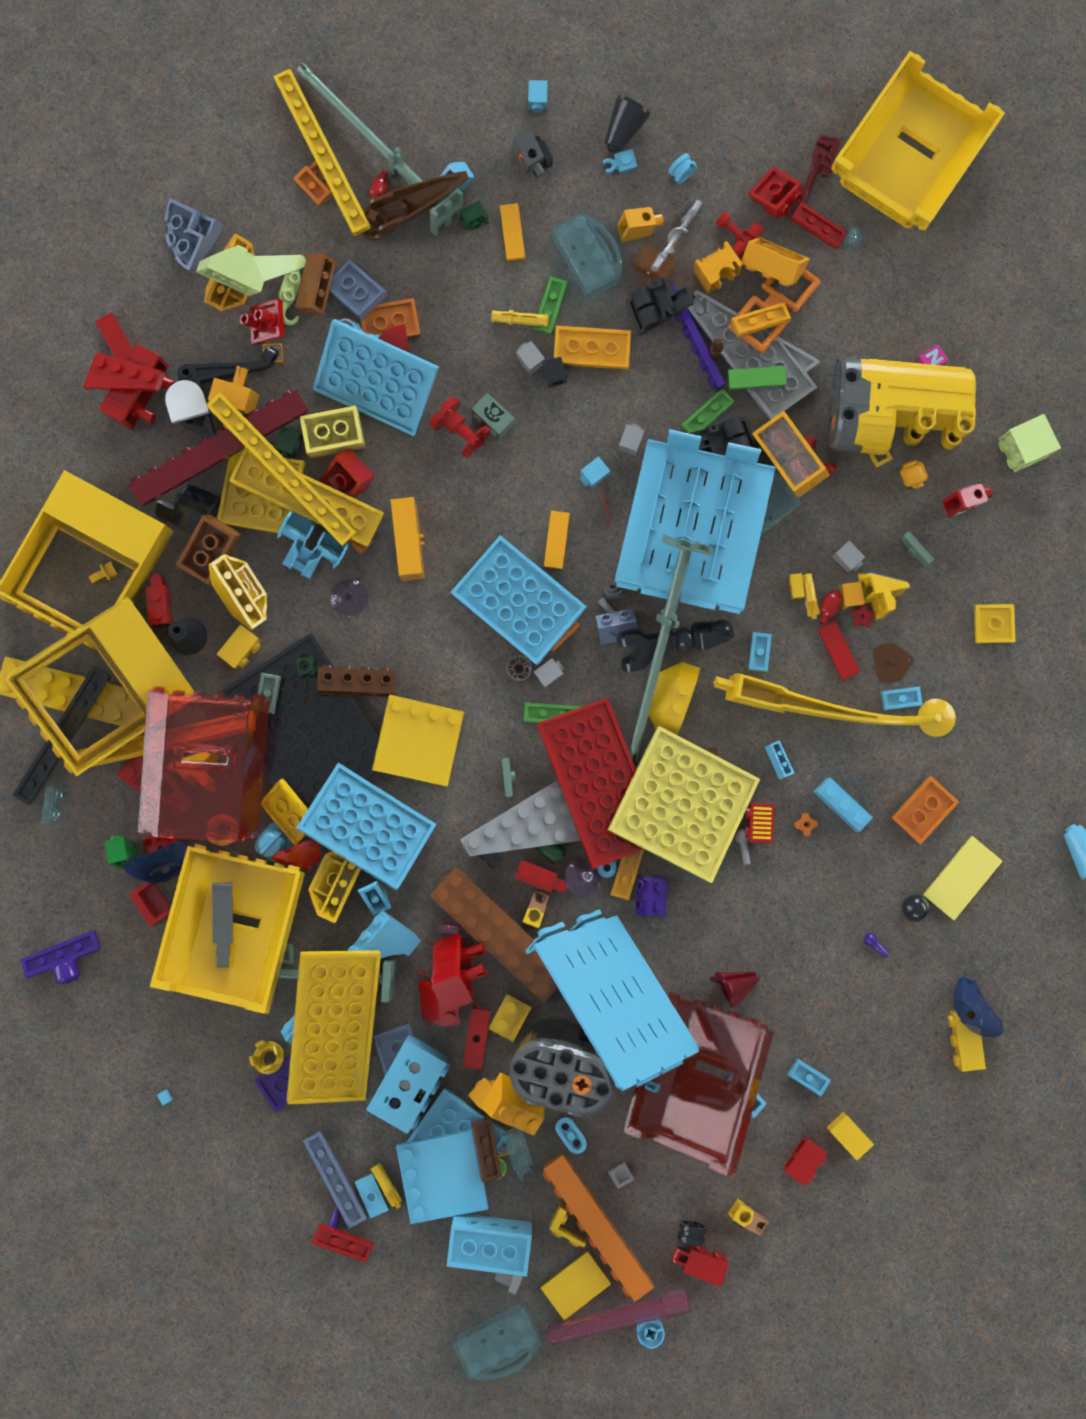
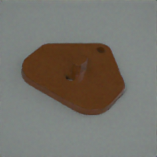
[874,643,914,682]

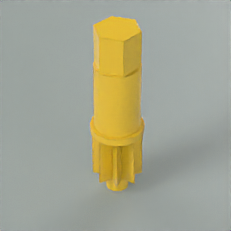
[802,573,820,620]
[370,1163,402,1209]

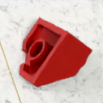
[272,839,320,872]

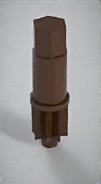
[709,338,725,362]

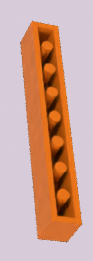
[542,1152,654,1302]

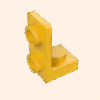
[549,1203,586,1247]

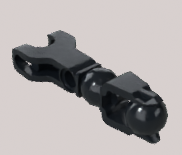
[616,619,734,672]

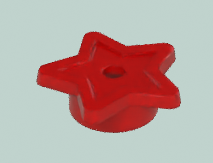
[850,604,875,628]

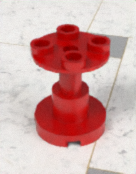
[429,397,491,459]

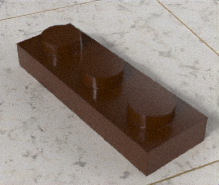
[470,1117,502,1183]

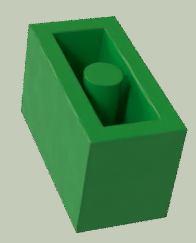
[104,835,138,870]

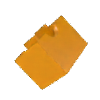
[693,241,743,294]

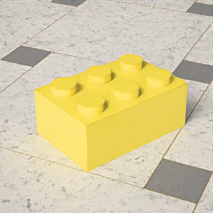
[300,406,366,459]

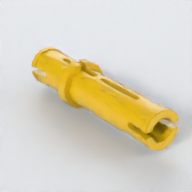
[491,310,549,327]

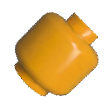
[900,459,928,489]

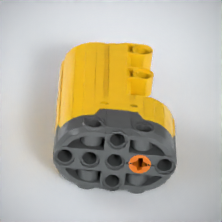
[828,356,976,455]

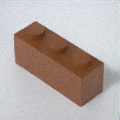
[295,253,336,315]

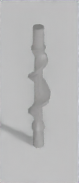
[651,200,702,272]

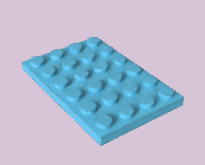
[312,319,439,436]
[450,535,587,666]
[296,763,436,890]

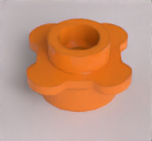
[794,813,818,836]

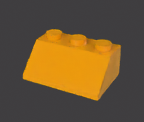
[741,237,810,286]
[480,1072,544,1135]

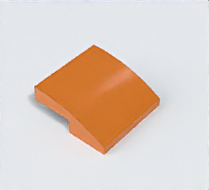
[293,161,333,206]

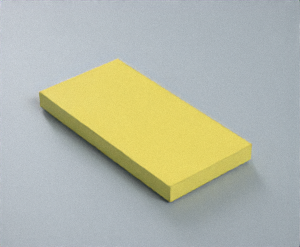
[923,836,1002,920]

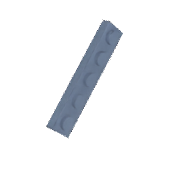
[303,1130,367,1229]

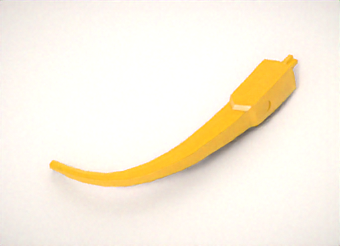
[713,673,942,725]

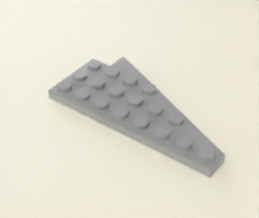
[687,290,820,420]
[460,780,581,857]

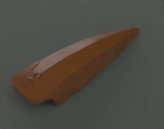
[363,171,469,241]

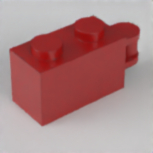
[146,574,173,628]
[515,859,567,892]
[671,1245,729,1287]

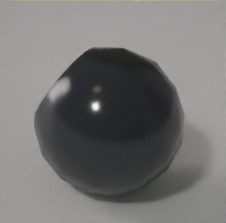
[902,895,930,922]

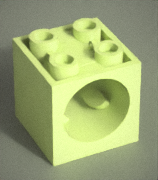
[998,414,1061,473]

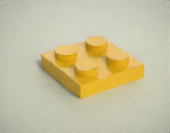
[974,604,1016,644]

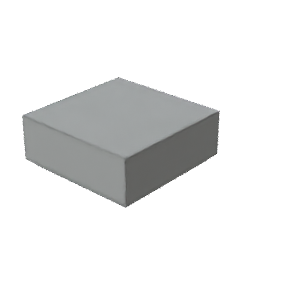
[608,1161,635,1189]

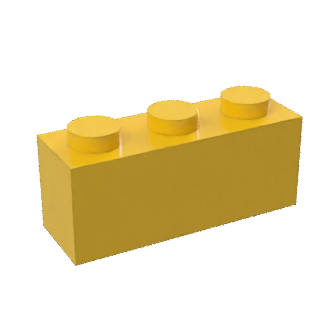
[947,1010,986,1072]

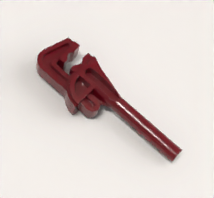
[796,135,840,208]

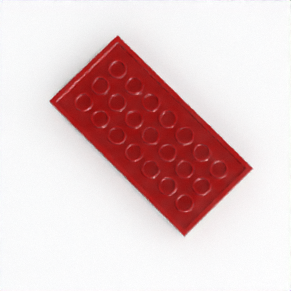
[536,698,644,869]

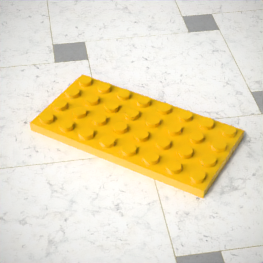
[287,950,381,1104]

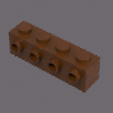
[317,665,396,697]

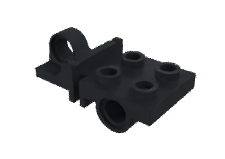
[625,277,695,335]
[689,416,759,456]

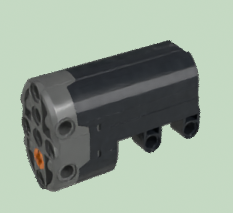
[509,1019,614,1117]

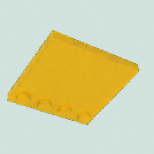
[217,451,305,534]
[372,695,464,787]

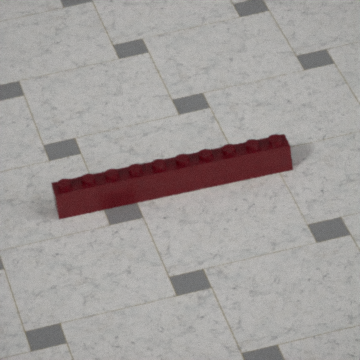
[128,389,309,507]

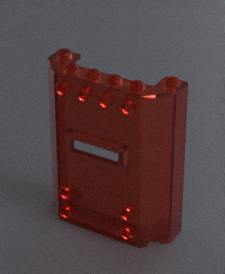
[138,686,269,842]
[623,992,774,1176]

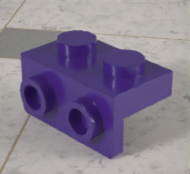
[635,875,668,916]

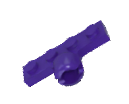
[20,930,101,985]

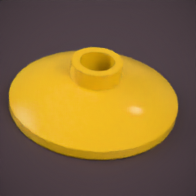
[917,699,956,737]

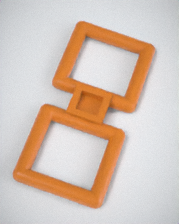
[728,269,821,353]

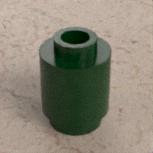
[536,844,566,864]

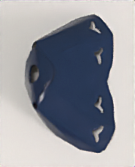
[123,841,190,883]
[954,977,1004,1037]

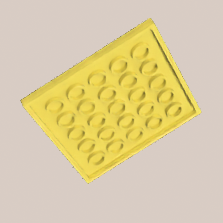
[608,726,760,883]

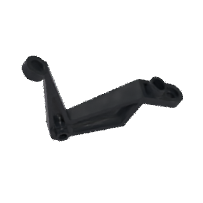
[177,346,279,477]

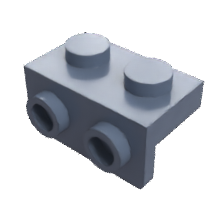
[596,609,637,645]

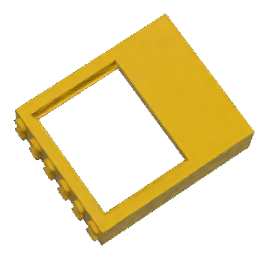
[0,470,174,650]
[3,597,198,777]

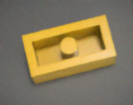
[788,573,805,599]

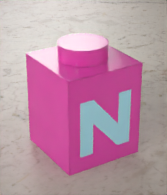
[915,344,948,366]

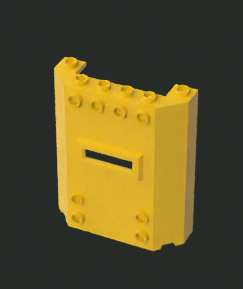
[831,51,1005,230]
[150,844,305,1014]

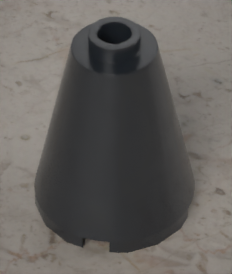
[605,95,650,153]
[168,617,207,655]

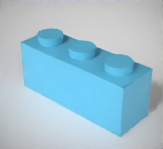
[813,777,873,832]

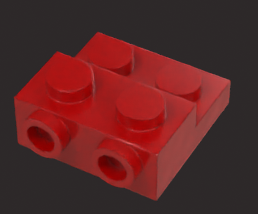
[749,166,803,219]

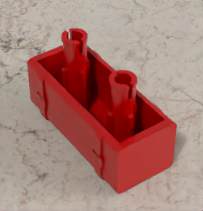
[98,344,175,431]
[431,933,487,1012]

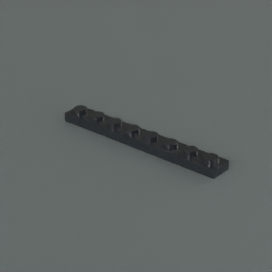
[13,666,112,806]

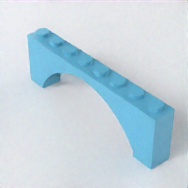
[280,910,421,1045]

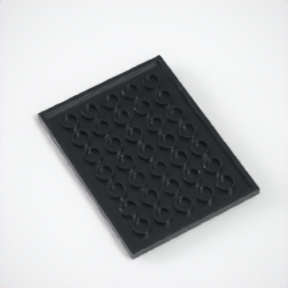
[215,633,379,809]

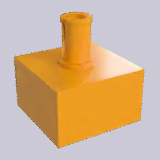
[208,366,260,415]

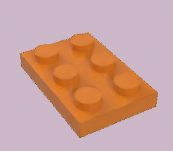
[361,298,421,339]
[891,776,959,844]

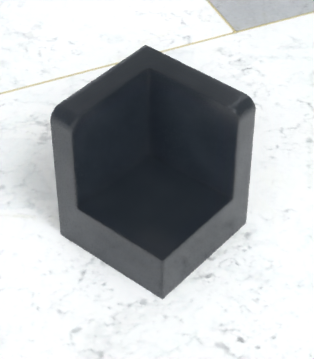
[543,357,567,388]

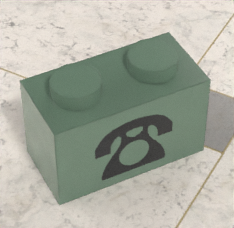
[472,393,515,439]

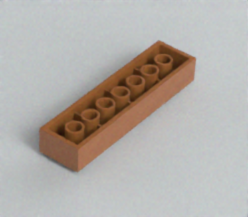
[430,867,558,1003]

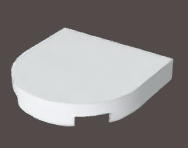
[165,380,210,424]

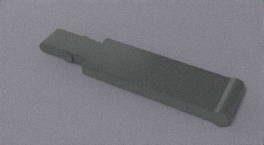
[212,882,233,968]

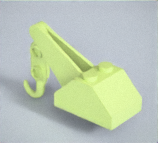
[196,245,306,326]

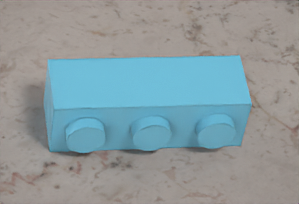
[765,740,794,780]

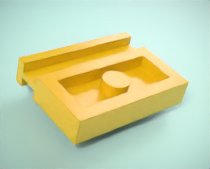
[488,994,532,1042]

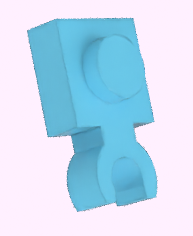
[603,149,638,174]

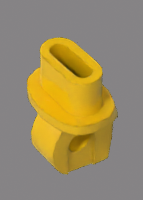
[89,561,118,584]

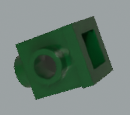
[458,201,489,230]

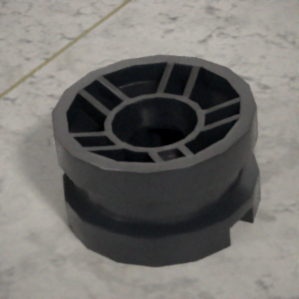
[677,1220,707,1245]

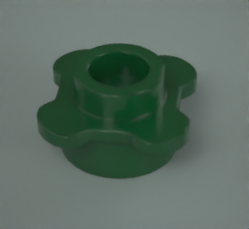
[295,656,316,677]

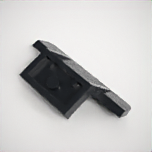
[155,483,221,532]

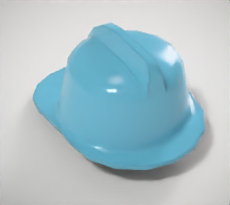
[255,822,293,862]

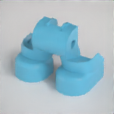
[277,511,349,579]

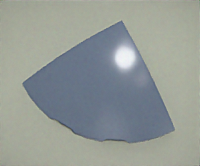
[165,198,224,271]

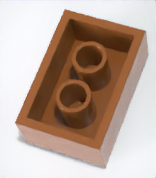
[176,515,242,585]

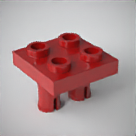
[240,298,285,345]

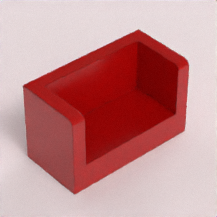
[129,882,171,927]

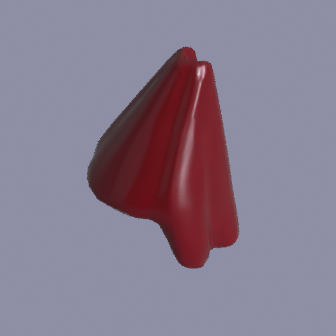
[710,972,760,1008]

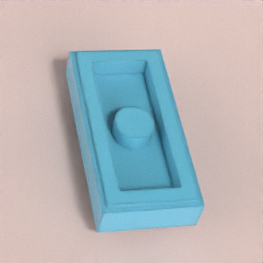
[748,632,772,673]
[881,686,923,711]
[787,1058,831,1097]
[355,1173,389,1218]

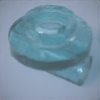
[842,227,862,247]

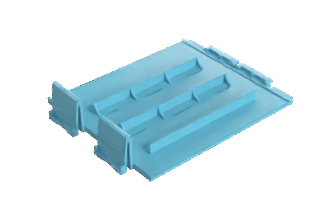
[614,429,776,615]
[526,909,699,1091]

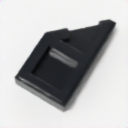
[535,136,553,169]

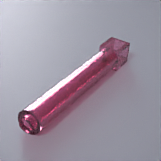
[545,1289,692,1346]

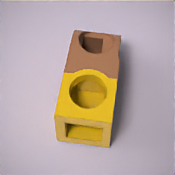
[522,889,550,929]
[728,1198,769,1236]

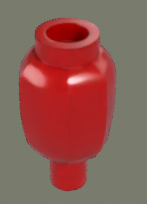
[369,171,389,200]
[819,590,842,625]

